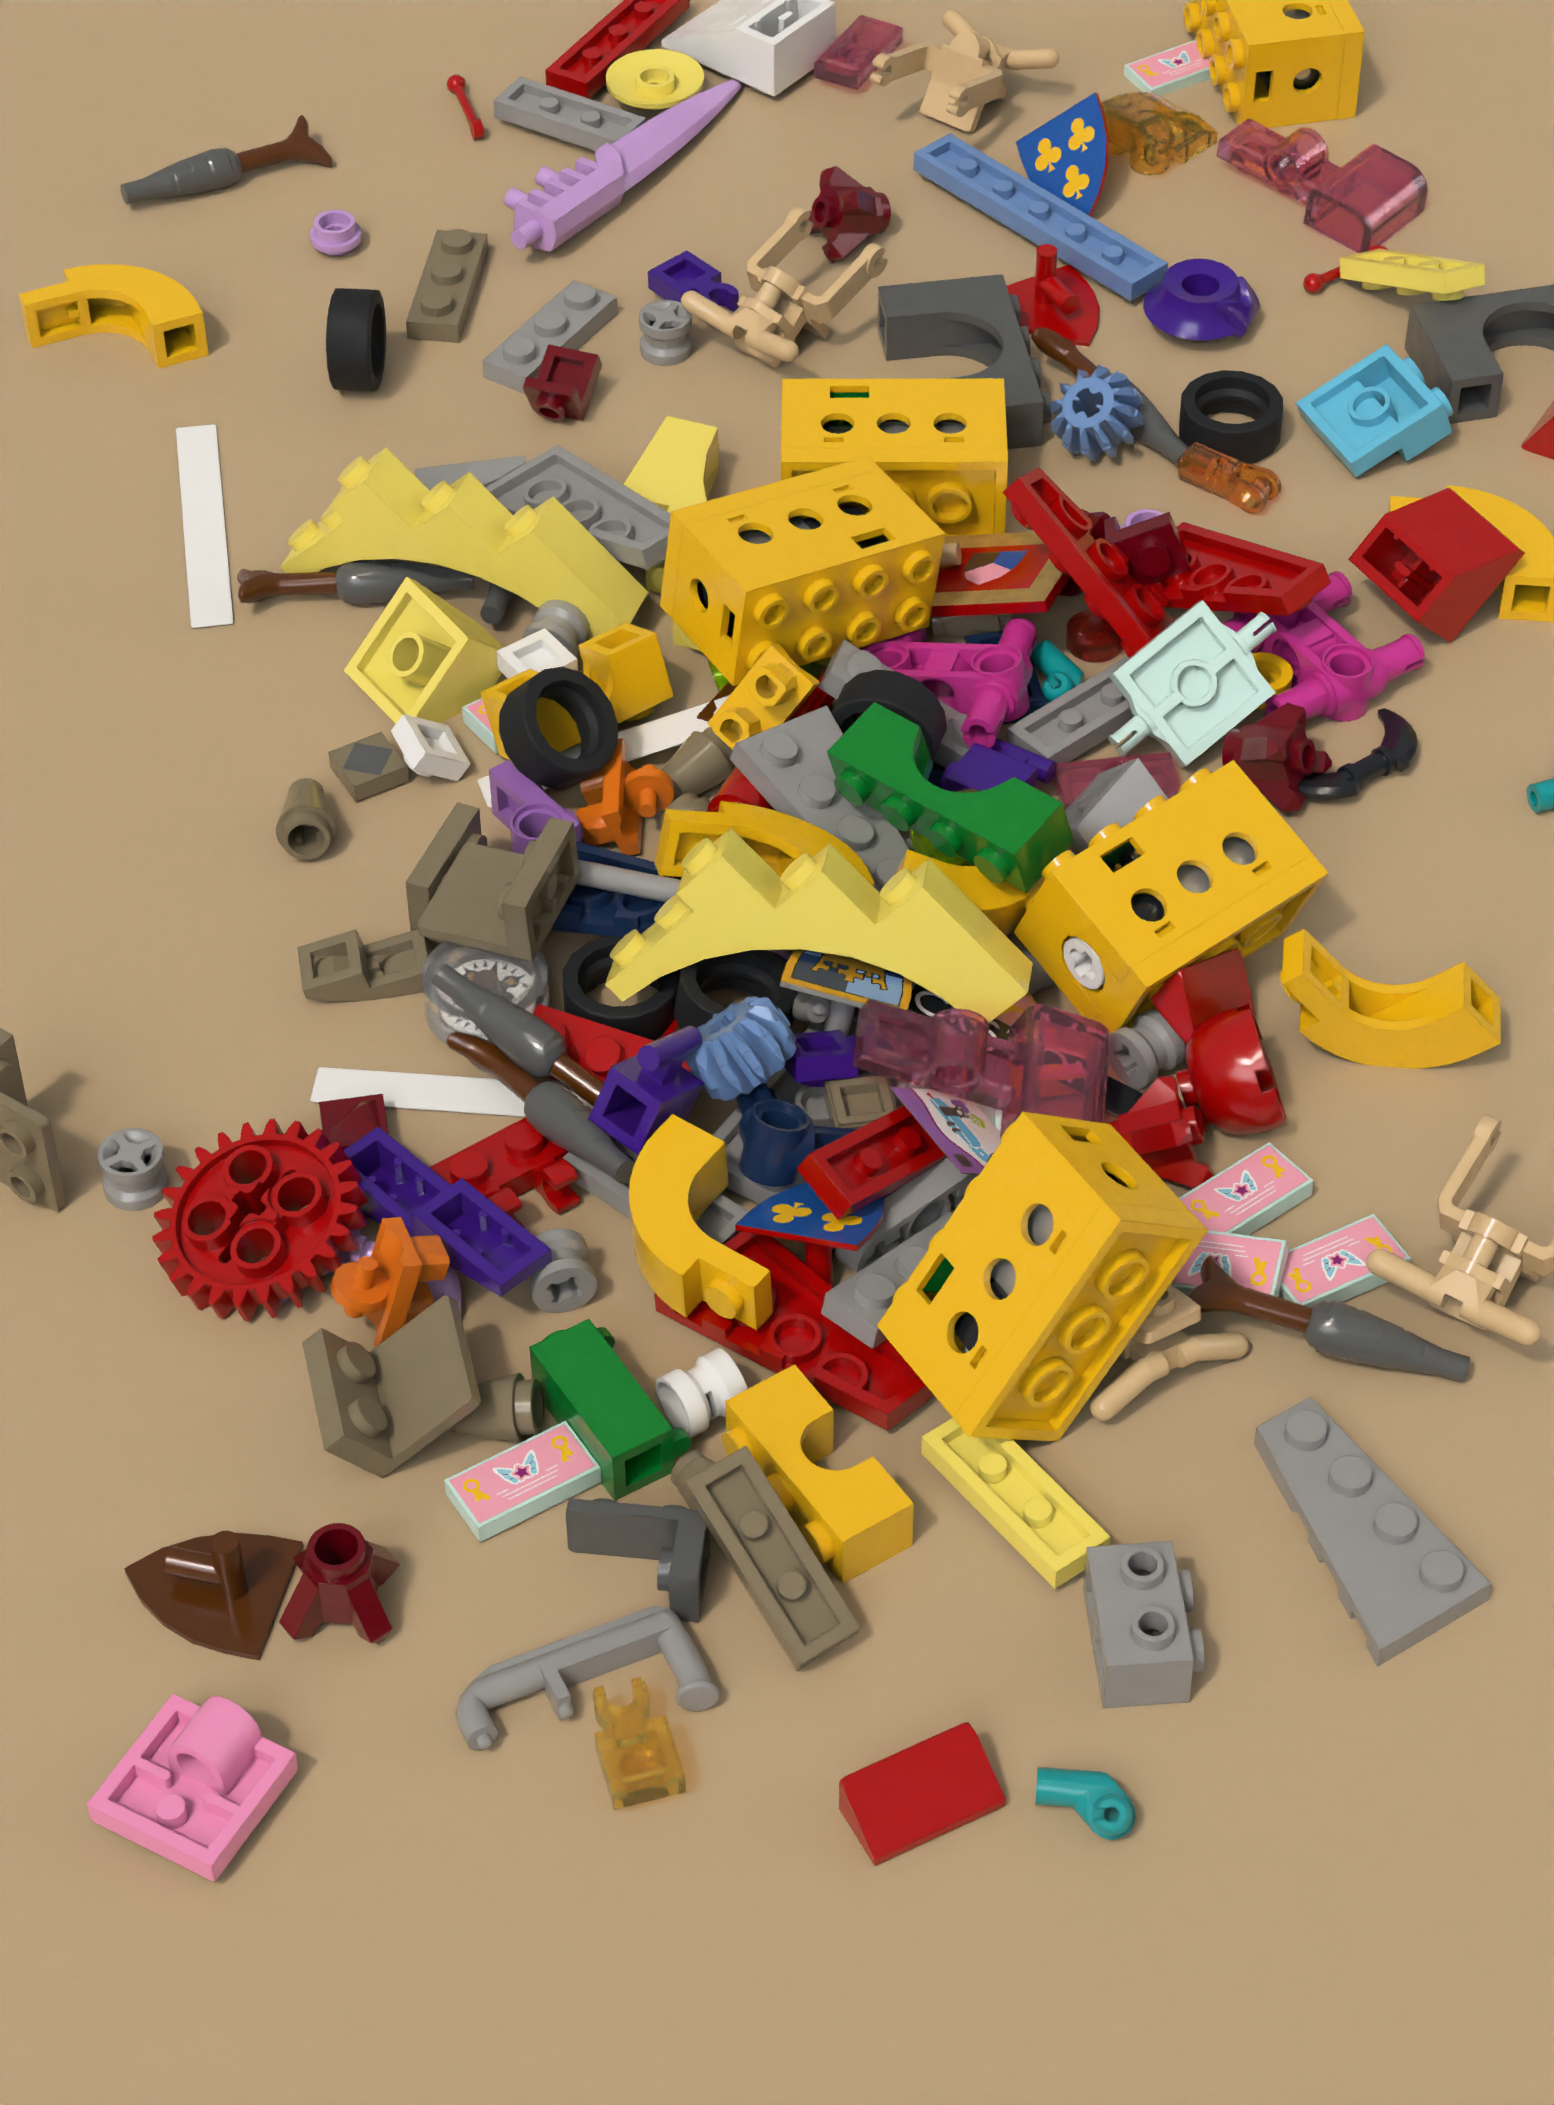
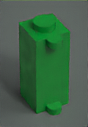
[529,1319,692,1501]

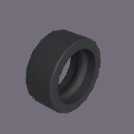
[326,288,386,391]
[1179,370,1283,466]
[499,667,618,789]
[831,669,947,762]
[562,935,680,1041]
[674,950,798,1029]

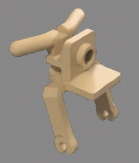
[870,9,1059,133]
[681,206,888,367]
[1366,1114,1554,1346]
[1090,1279,1249,1421]

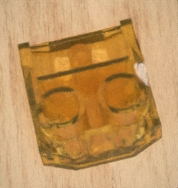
[1101,92,1218,175]

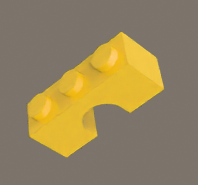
[480,622,674,760]
[722,1364,914,1584]

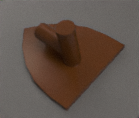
[124,1531,303,1660]

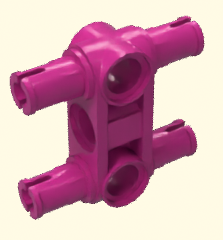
[1222,571,1425,722]
[855,618,1038,748]

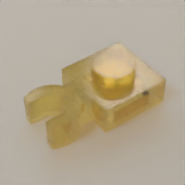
[593,1677,686,1810]

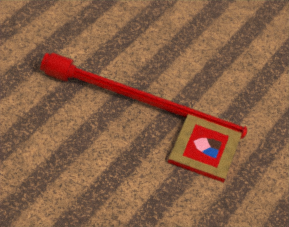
[707,530,1094,812]

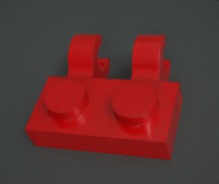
[429,1117,580,1228]

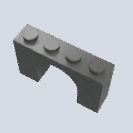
[877,274,1052,449]
[1405,285,1554,424]

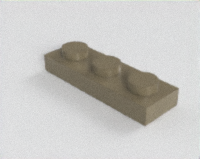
[406,229,489,343]
[683,1446,861,1670]

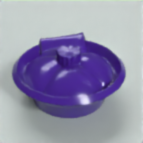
[1143,259,1260,341]

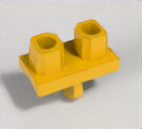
[707,643,820,750]

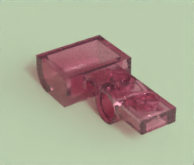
[1216,118,1428,253]
[853,999,1110,1139]

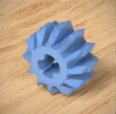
[1049,365,1144,462]
[684,996,797,1101]

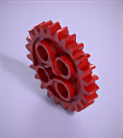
[152,1119,368,1322]

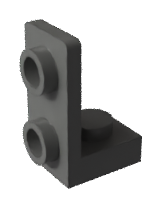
[565,1498,710,1623]

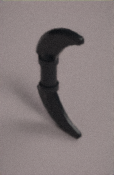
[1298,708,1417,800]

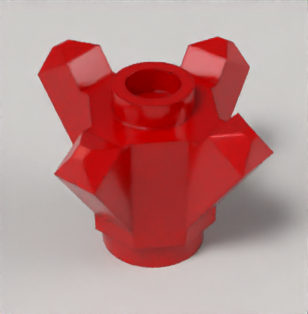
[1106,1076,1214,1188]

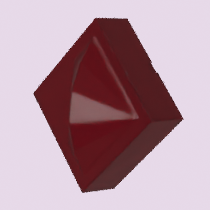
[319,1094,389,1150]

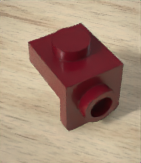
[523,344,602,421]
[1104,512,1190,586]

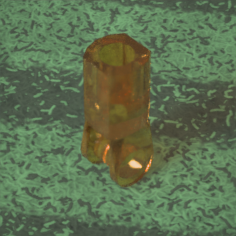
[1178,441,1282,515]

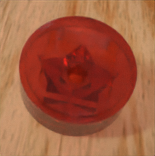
[1066,610,1122,663]

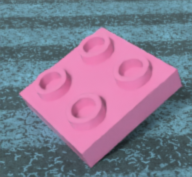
[87,1694,298,1883]

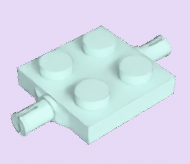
[1108,600,1277,768]

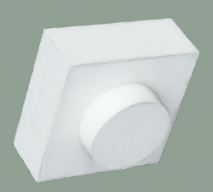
[496,628,578,678]
[391,714,471,781]

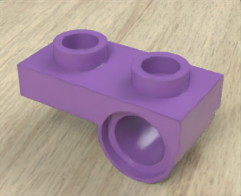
[489,760,584,854]

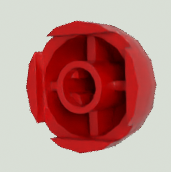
[1176,1003,1287,1135]

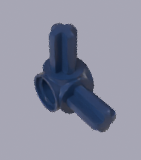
[736,1083,857,1187]

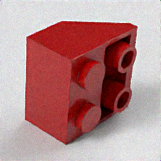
[1348,488,1525,643]

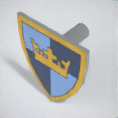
[779,949,912,1036]

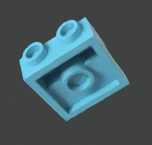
[1296,344,1453,477]

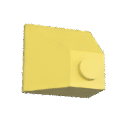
[344,577,504,724]

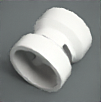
[655,1348,747,1438]

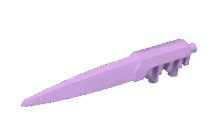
[504,79,742,252]

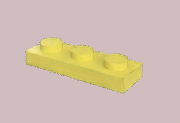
[1339,249,1486,301]
[921,1418,1111,1589]

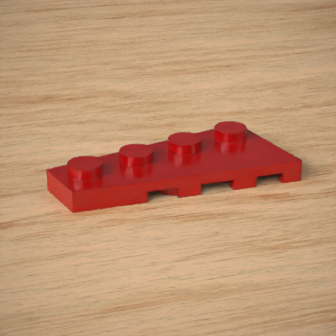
[1003,467,1175,658]
[1145,522,1331,616]
[654,1231,934,1431]

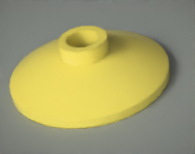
[606,49,704,110]

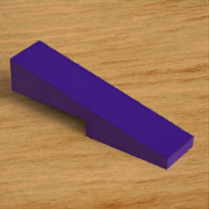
[344,1127,552,1297]

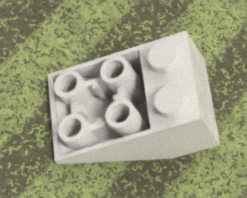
[661,0,835,97]

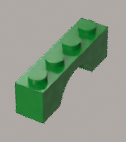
[826,702,1074,893]

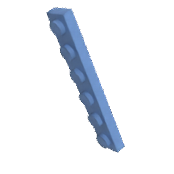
[914,133,1168,301]

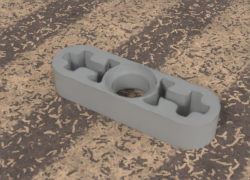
[835,1157,979,1273]

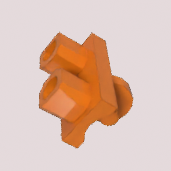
[576,738,675,856]
[330,1217,450,1347]

